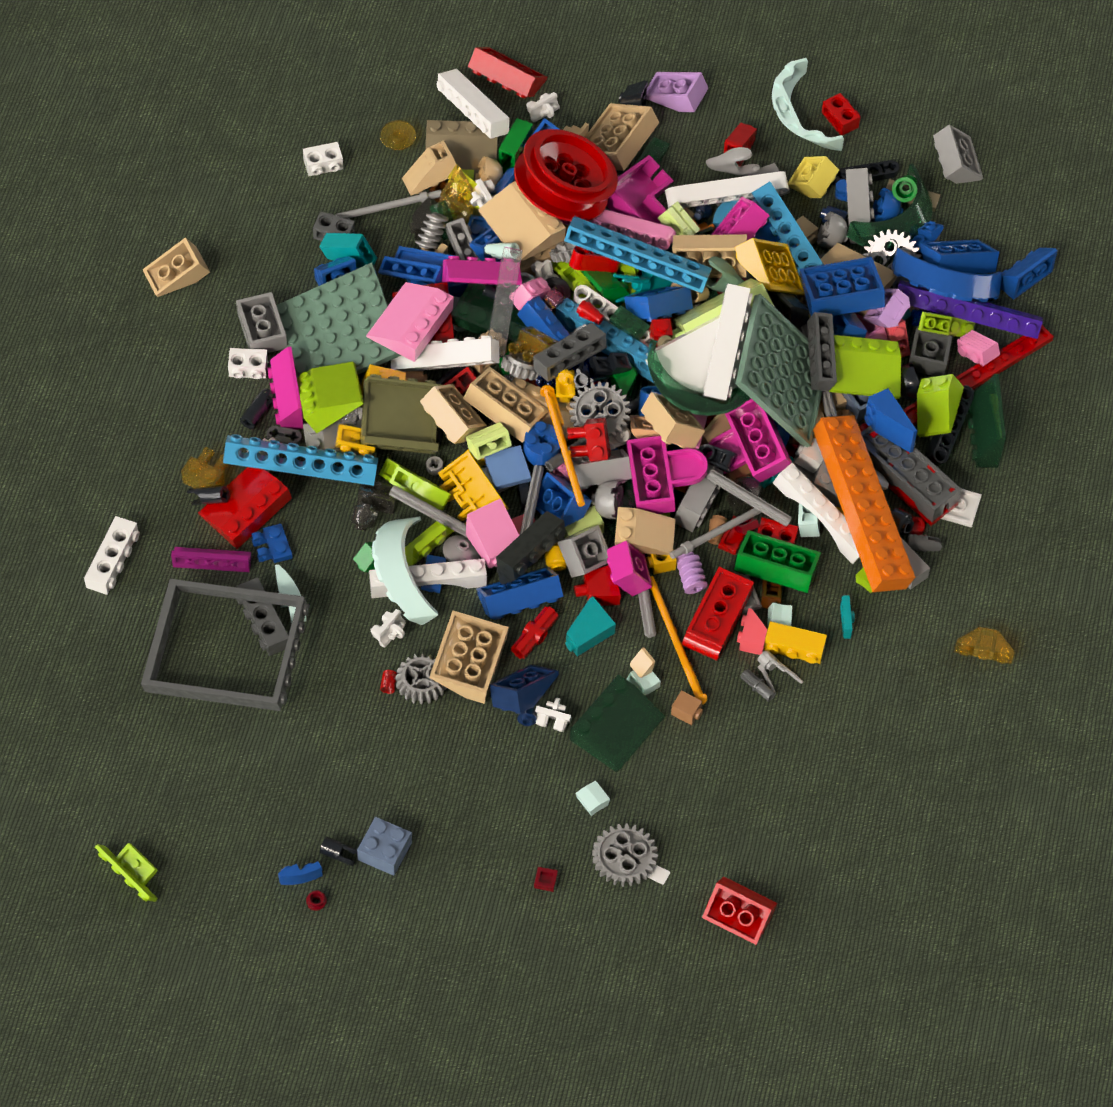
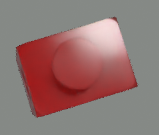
[574,565,621,606]

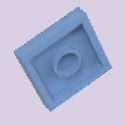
[484,445,531,490]

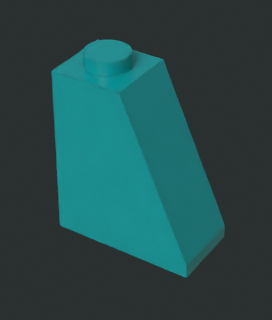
[319,233,377,268]
[565,596,616,656]

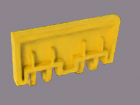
[438,451,509,524]

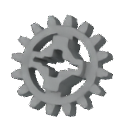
[549,241,576,263]

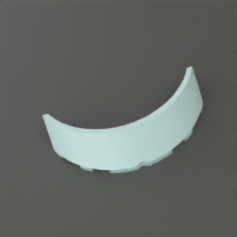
[772,58,844,151]
[372,517,438,625]

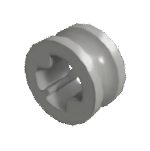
[426,456,443,476]

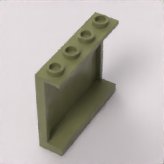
[360,374,442,454]

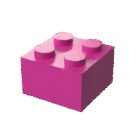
[607,541,652,597]

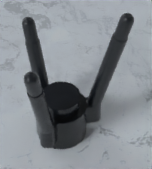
[574,360,610,390]

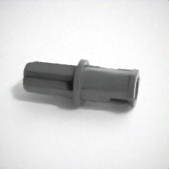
[740,669,776,702]

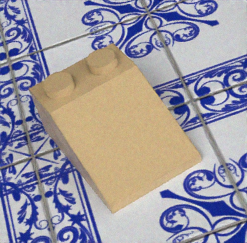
[143,238,210,297]
[615,507,676,555]

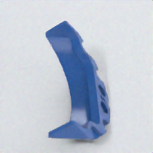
[891,248,1002,302]

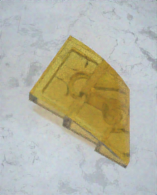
[432,164,475,225]

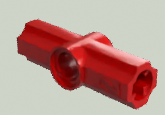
[511,606,559,659]

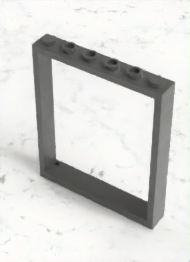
[141,579,309,711]

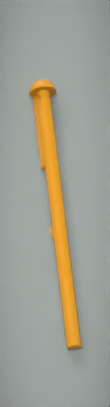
[540,385,585,507]
[650,576,707,705]

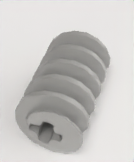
[415,212,449,252]

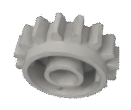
[501,352,540,380]

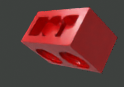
[821,93,861,136]
[757,517,798,544]

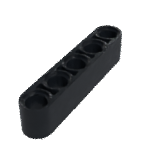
[925,385,974,467]

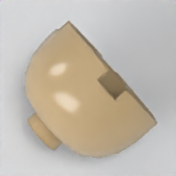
[474,156,504,193]

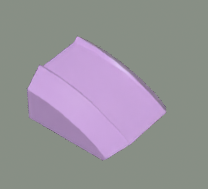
[863,289,910,328]

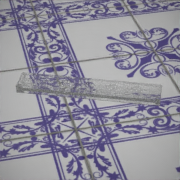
[488,246,523,358]

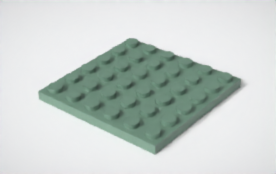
[276,263,401,378]
[735,294,822,447]

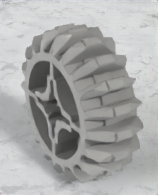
[395,653,447,705]

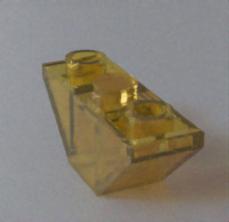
[954,627,1015,664]

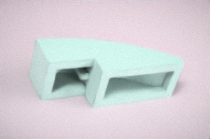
[275,564,306,623]

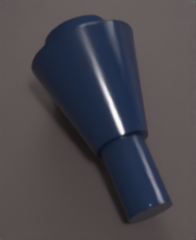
[694,205,712,220]
[517,707,537,726]

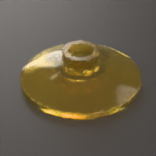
[380,120,416,150]

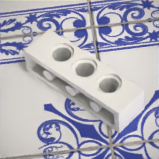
[84,516,140,595]

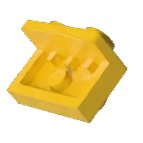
[335,424,376,455]

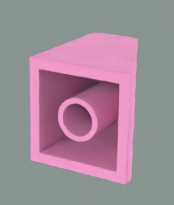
[466,499,519,569]

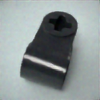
[699,444,737,473]

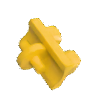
[555,369,575,403]

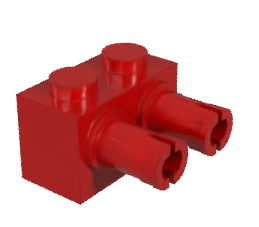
[567,417,611,461]

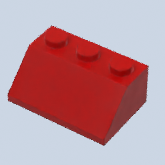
[702,876,778,945]

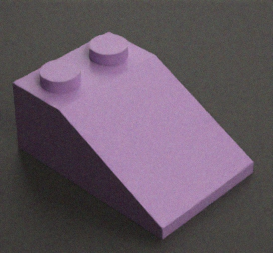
[647,72,708,112]

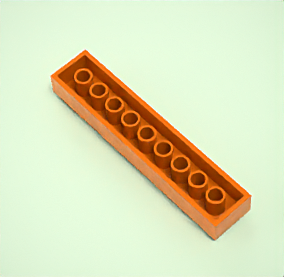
[813,415,916,592]

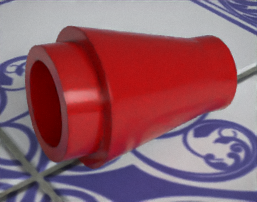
[576,300,605,325]

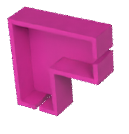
[607,155,673,224]

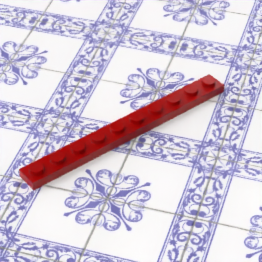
[903,325,1053,426]

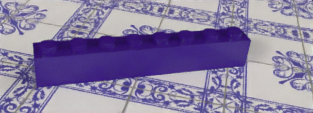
[897,280,1043,339]

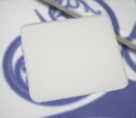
[647,865,670,885]

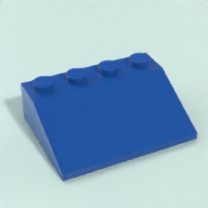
[799,257,885,316]

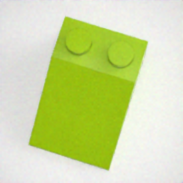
[917,374,964,437]

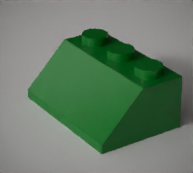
[580,270,629,307]

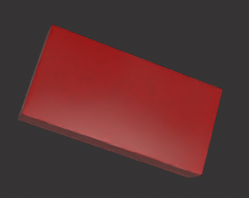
[718,516,746,555]

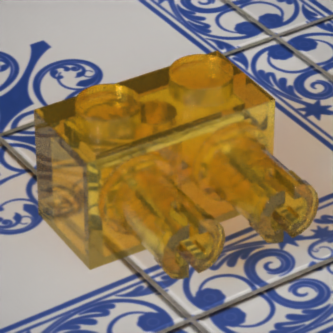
[508,326,559,362]
[181,447,229,488]

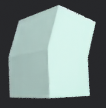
[767,603,792,629]
[627,671,661,697]
[576,781,610,816]

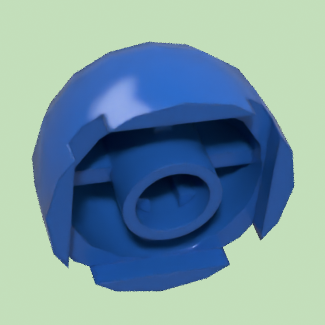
[871,187,903,225]

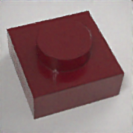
[734,518,760,535]
[534,867,558,892]

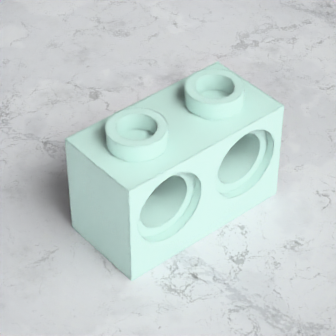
[798,503,820,537]

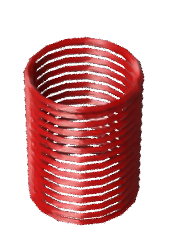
[380,670,397,694]

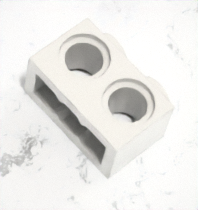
[303,142,343,176]
[228,348,268,379]

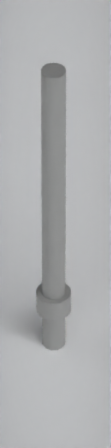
[335,190,442,218]
[669,508,762,559]

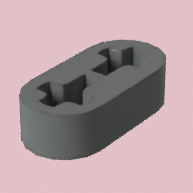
[267,426,302,446]

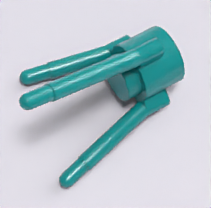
[613,274,651,303]

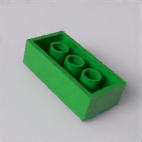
[734,530,821,593]

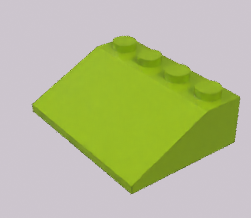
[829,335,901,399]
[297,362,364,433]

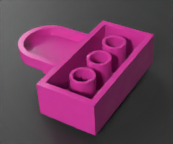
[706,399,792,483]
[627,436,708,514]

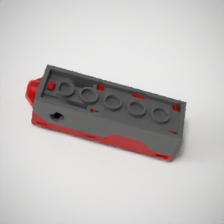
[859,423,961,526]

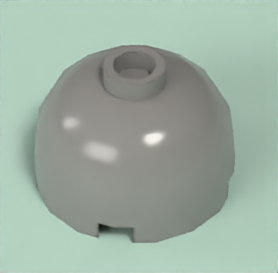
[816,211,849,249]
[591,481,624,519]

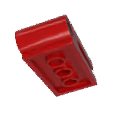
[682,567,754,661]

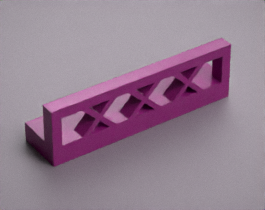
[171,547,252,572]

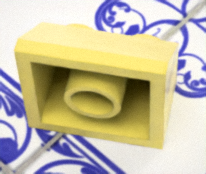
[788,156,839,198]

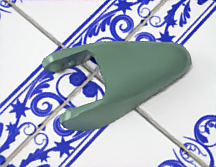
[706,256,744,292]

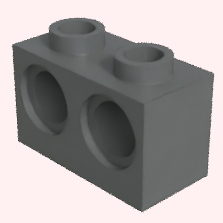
[313,212,355,241]

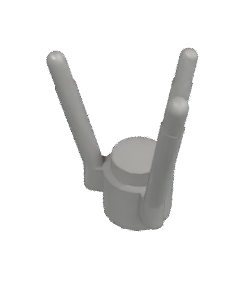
[758,650,803,691]

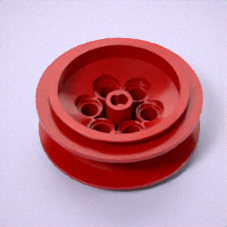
[514,129,618,221]

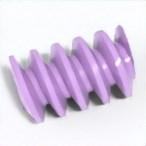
[676,552,708,594]

